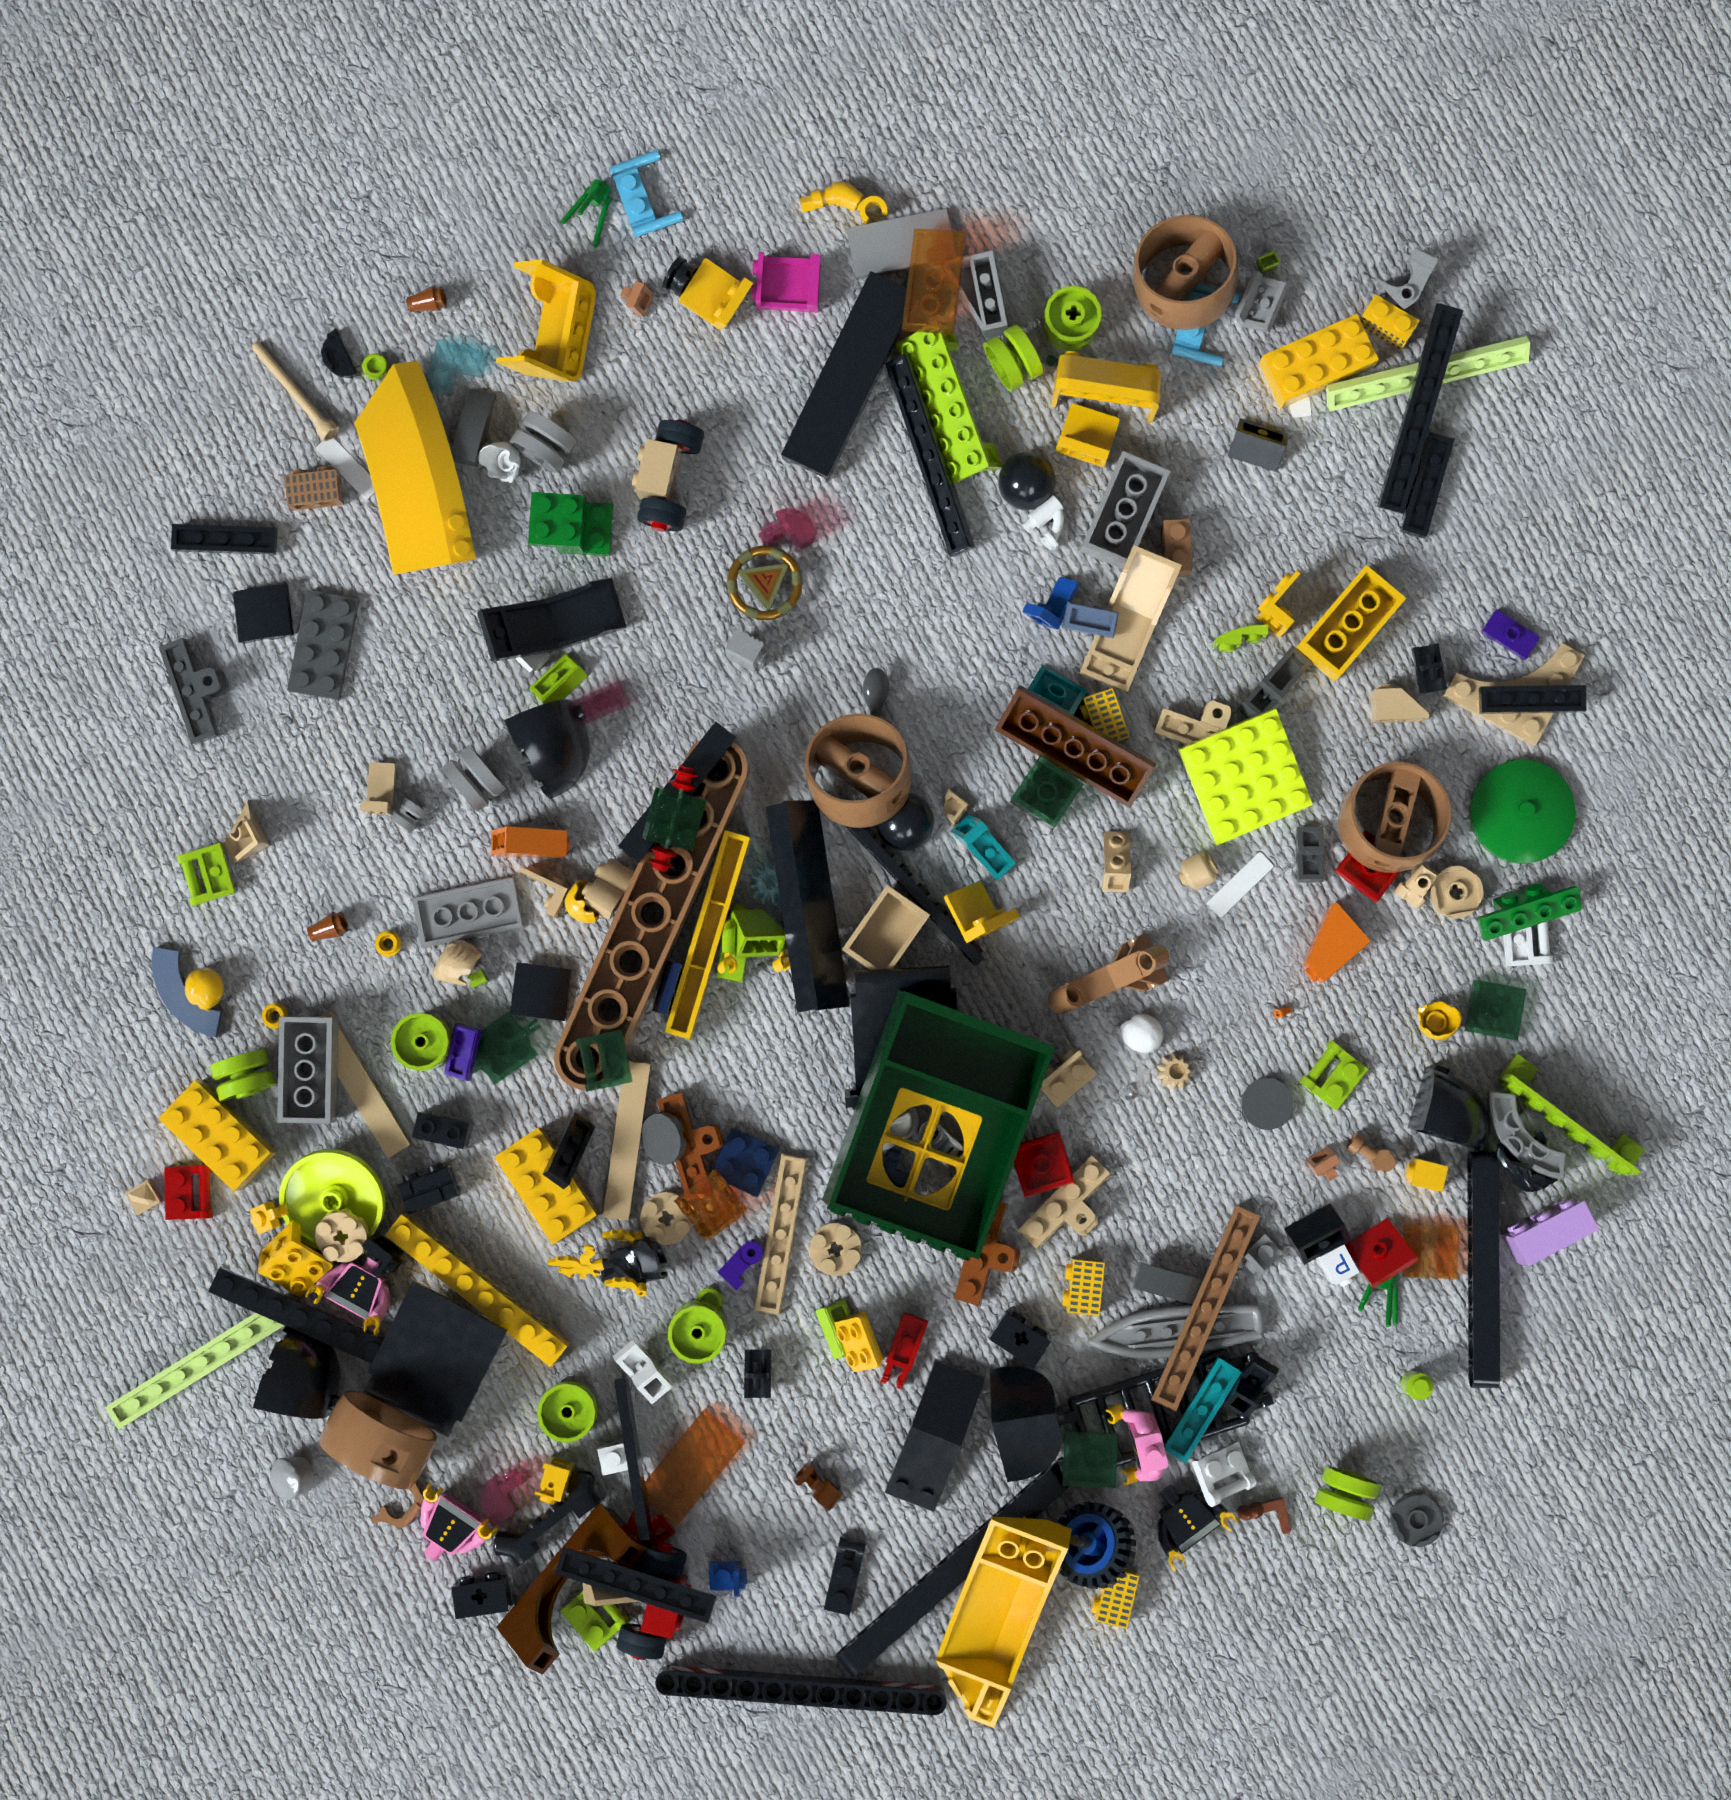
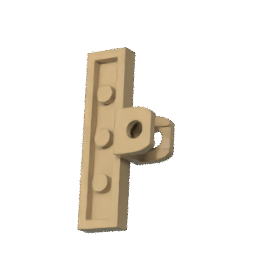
[1154,701,1231,745]
[1018,1155,1111,1250]

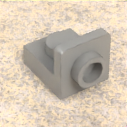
[1243,1233,1283,1276]

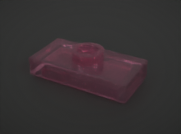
[572,681,630,725]

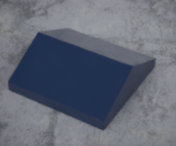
[652,961,684,1016]

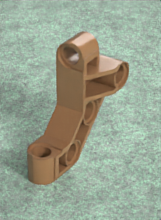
[1048,933,1170,1014]

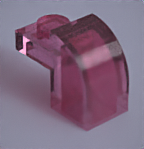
[758,508,819,552]
[481,1468,530,1527]

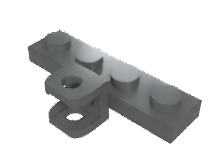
[159,638,229,745]

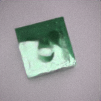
[1010,755,1084,831]

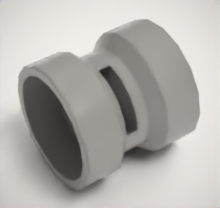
[390,797,426,833]

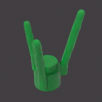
[561,179,612,248]
[1358,1274,1399,1327]

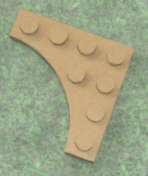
[1442,643,1585,747]

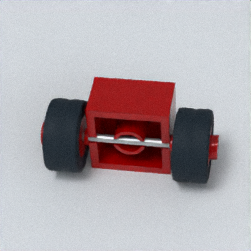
[616,1541,691,1660]

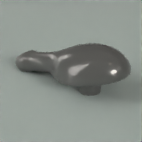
[863,668,889,718]

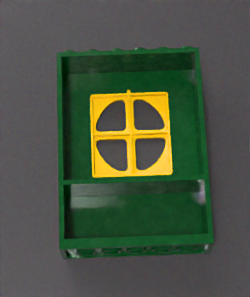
[822,990,1055,1261]

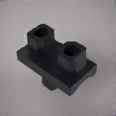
[1411,643,1447,695]
[744,1349,772,1398]

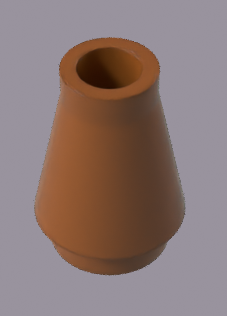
[406,285,447,312]
[307,912,348,942]

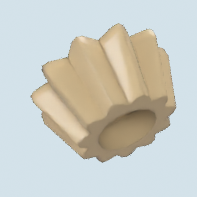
[1157,1052,1194,1090]

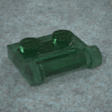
[575,1030,633,1092]

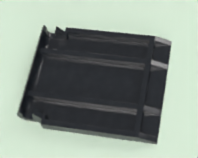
[850,965,957,1088]
[364,1280,508,1437]

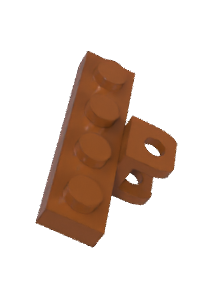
[657,1092,724,1201]
[954,1202,1021,1306]

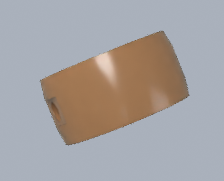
[1133,215,1238,330]
[805,714,912,828]
[1338,762,1451,873]
[319,1391,437,1489]

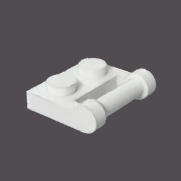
[1503,922,1554,967]
[1192,1442,1256,1507]

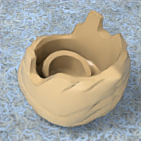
[432,940,481,986]

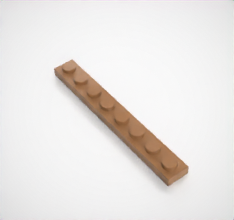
[1151,1205,1260,1411]

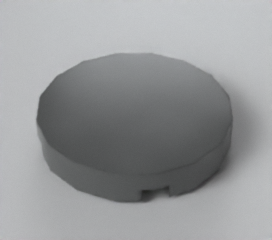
[1241,1078,1294,1130]
[641,1112,687,1165]
[1389,1492,1444,1547]

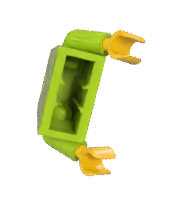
[718,904,790,974]

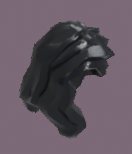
[1496,1129,1559,1192]

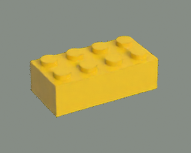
[1259,314,1379,410]
[1295,565,1406,682]
[158,1080,277,1191]
[494,1127,600,1245]

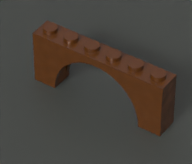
[496,1503,647,1675]

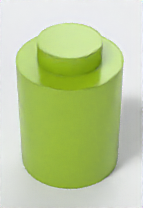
[1401,1370,1434,1400]

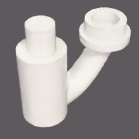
[1022,495,1064,551]

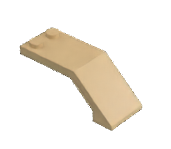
[1079,545,1182,693]

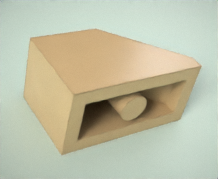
[1370,684,1429,724]

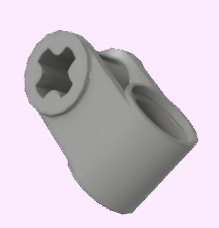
[918,1120,964,1168]

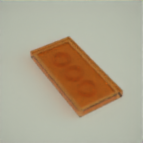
[902,228,966,334]
[645,1408,745,1526]

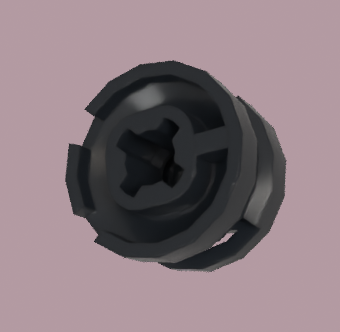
[662,256,698,297]

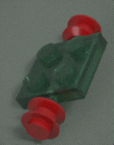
[642,765,707,872]

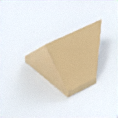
[222,800,271,864]

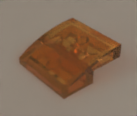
[1402,1224,1459,1280]

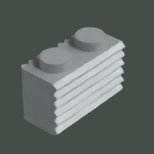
[725,629,768,673]

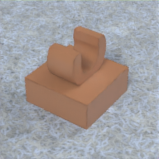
[620,281,654,317]
[1305,1146,1340,1181]

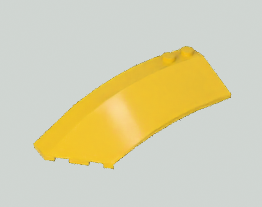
[353,360,476,575]
[936,1516,1072,1728]

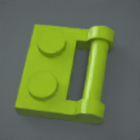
[177,843,237,907]
[1299,1040,1368,1111]
[560,1590,631,1652]

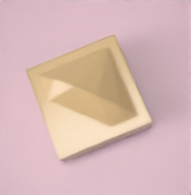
[125,1179,162,1216]

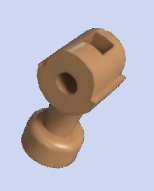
[1345,1132,1395,1172]

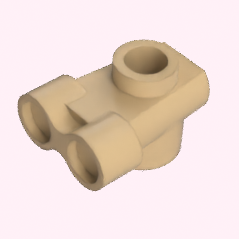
[1394,864,1438,909]

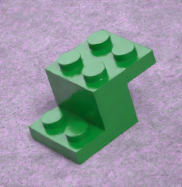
[528,492,614,556]

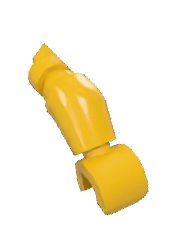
[799,181,888,224]

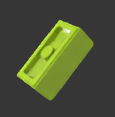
[529,653,587,704]
[816,1299,851,1359]

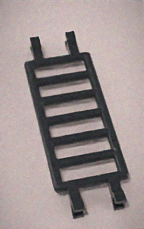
[1057,1349,1274,1474]

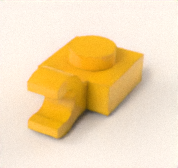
[250,1201,289,1234]

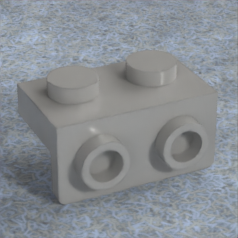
[1235,270,1289,333]

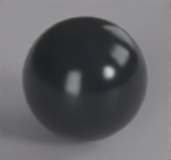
[998,452,1056,510]
[876,793,934,851]

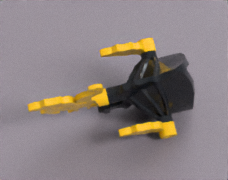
[548,1229,668,1297]

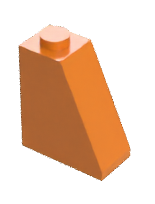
[491,826,570,858]
[1302,902,1371,984]

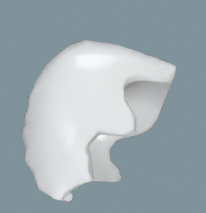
[478,441,521,483]
[1119,1014,1164,1054]

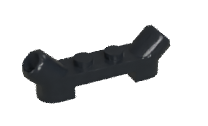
[493,1470,601,1567]

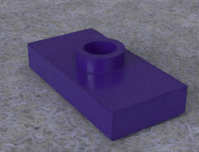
[1481,609,1540,660]
[444,1023,482,1081]

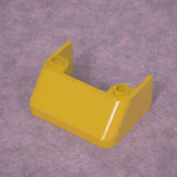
[496,259,596,382]
[1051,351,1162,423]

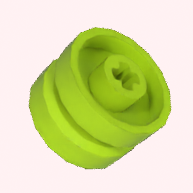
[1043,286,1102,351]
[983,324,1043,392]
[390,1013,453,1071]
[209,1049,277,1102]
[668,1299,728,1364]
[537,1380,599,1443]
[1314,1465,1382,1521]

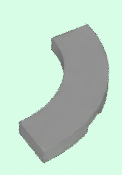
[1488,1091,1566,1179]

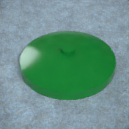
[1469,759,1576,864]

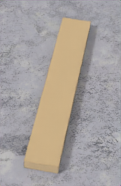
[321,1011,412,1158]
[603,1061,651,1221]
[754,1154,808,1315]

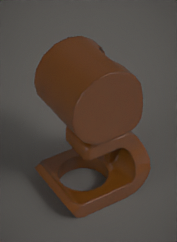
[793,1460,844,1511]

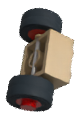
[632,420,704,532]

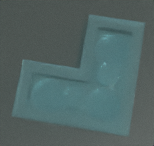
[427,339,489,397]

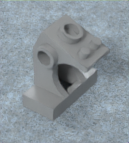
[1376,248,1439,311]

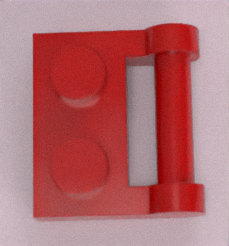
[164,1165,214,1220]

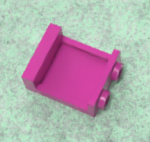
[751,252,821,313]

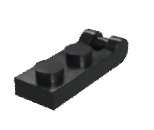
[824,1536,866,1616]

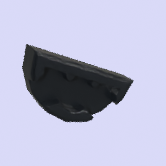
[321,328,359,378]

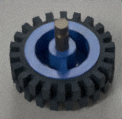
[1057,1502,1136,1589]

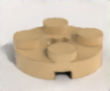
[1429,866,1483,919]
[640,1192,693,1245]
[315,1209,370,1262]
[809,1222,862,1276]

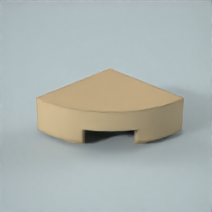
[944,789,970,825]

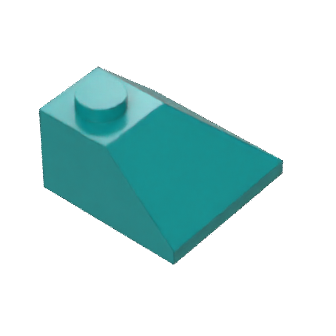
[1028,665,1087,715]

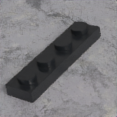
[1400,432,1455,539]
[171,524,278,555]
[1479,685,1587,714]

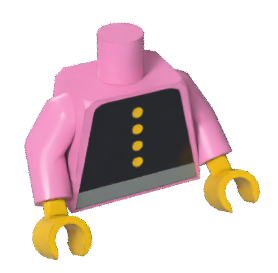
[306,1257,390,1335]
[1106,1404,1169,1486]
[421,1482,498,1562]

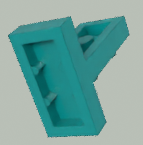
[950,814,1016,881]

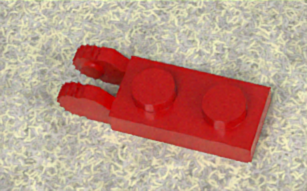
[880,1311,929,1390]

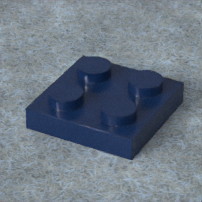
[710,1128,780,1197]

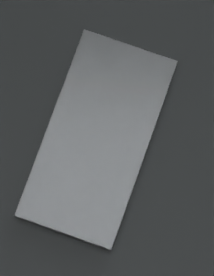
[846,208,957,280]
[412,876,525,949]

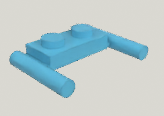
[609,150,683,238]
[1171,283,1240,367]

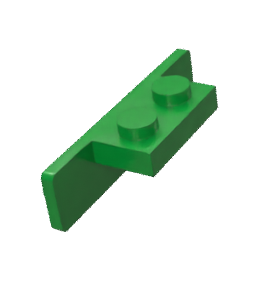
[1477,883,1583,941]

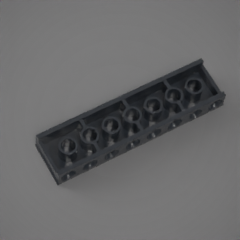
[781,271,917,481]
[766,800,850,1013]

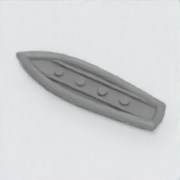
[1088,1304,1265,1359]

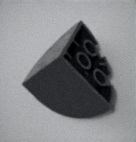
[504,699,590,799]
[1408,1065,1490,1152]
[253,1326,340,1419]
[989,1366,1064,1482]

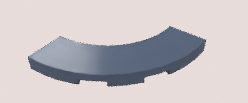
[152,947,222,1038]

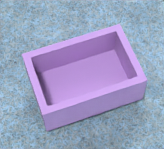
[1501,1197,1600,1266]

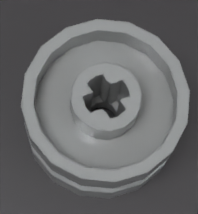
[509,410,577,473]
[441,745,507,812]

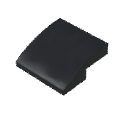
[233,584,294,644]
[510,962,572,1021]

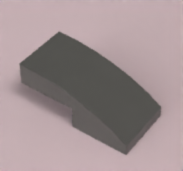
[1296,826,1325,883]

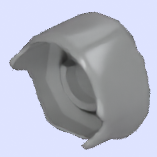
[270,1456,314,1500]

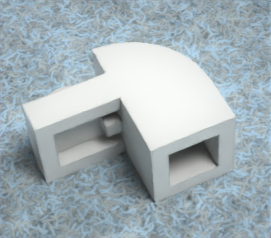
[613,1340,672,1404]

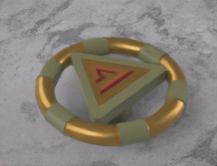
[727,545,803,620]

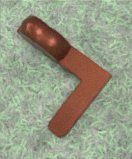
[1236,1497,1291,1534]

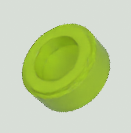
[362,353,389,381]
[697,1287,723,1309]

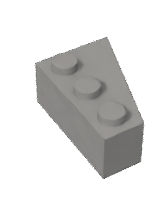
[942,250,1010,339]

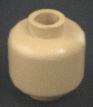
[1178,852,1219,890]

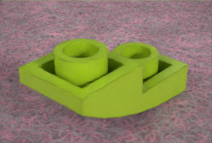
[1212,625,1268,652]

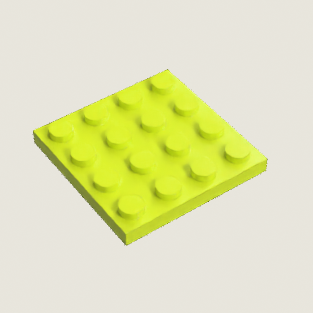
[1178,708,1313,845]

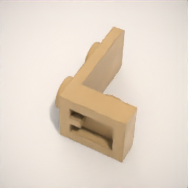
[361,762,396,816]
[1102,831,1131,893]
[519,865,569,919]

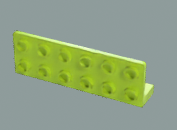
[896,322,1002,484]
[1497,1054,1645,1177]

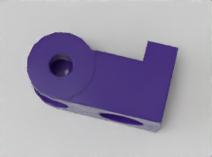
[718,1241,763,1291]

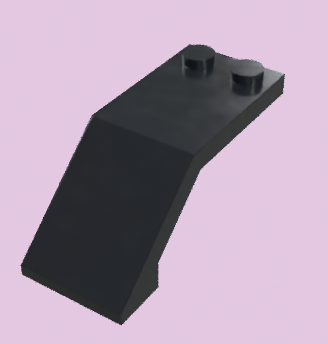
[477,578,627,662]
[885,1359,985,1512]

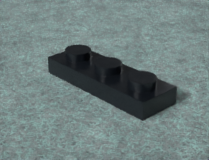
[542,1112,595,1189]

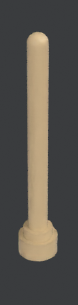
[252,342,340,442]

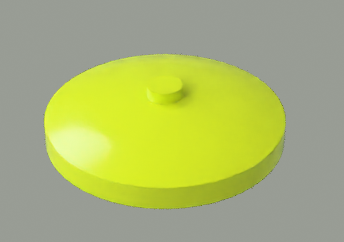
[279,1149,385,1250]

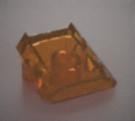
[674,1169,747,1240]

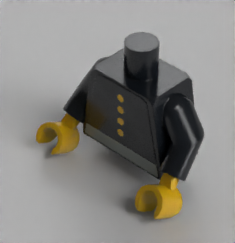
[1157,1485,1239,1571]

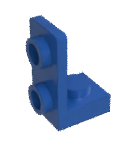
[1022,577,1080,630]
[709,1561,747,1597]

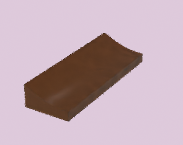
[994,685,1157,808]

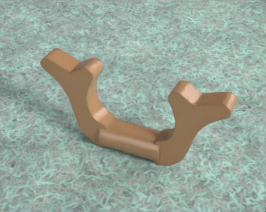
[371,1481,424,1528]

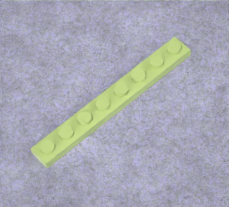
[1326,336,1530,411]
[105,1293,290,1430]

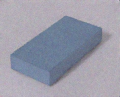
[1062,602,1119,638]

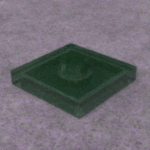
[1464,980,1527,1041]
[1062,1430,1118,1488]

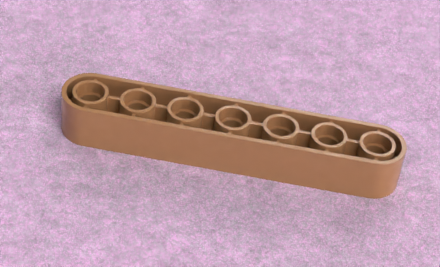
[554,740,750,1090]

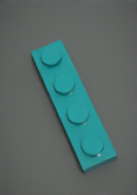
[1164,1357,1242,1463]

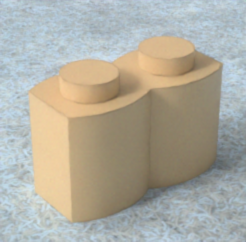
[581,858,634,920]

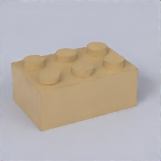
[842,885,930,970]

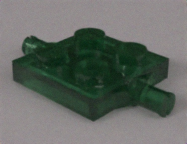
[472,1012,542,1085]

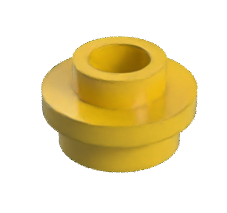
[375,931,402,957]
[262,1003,289,1029]

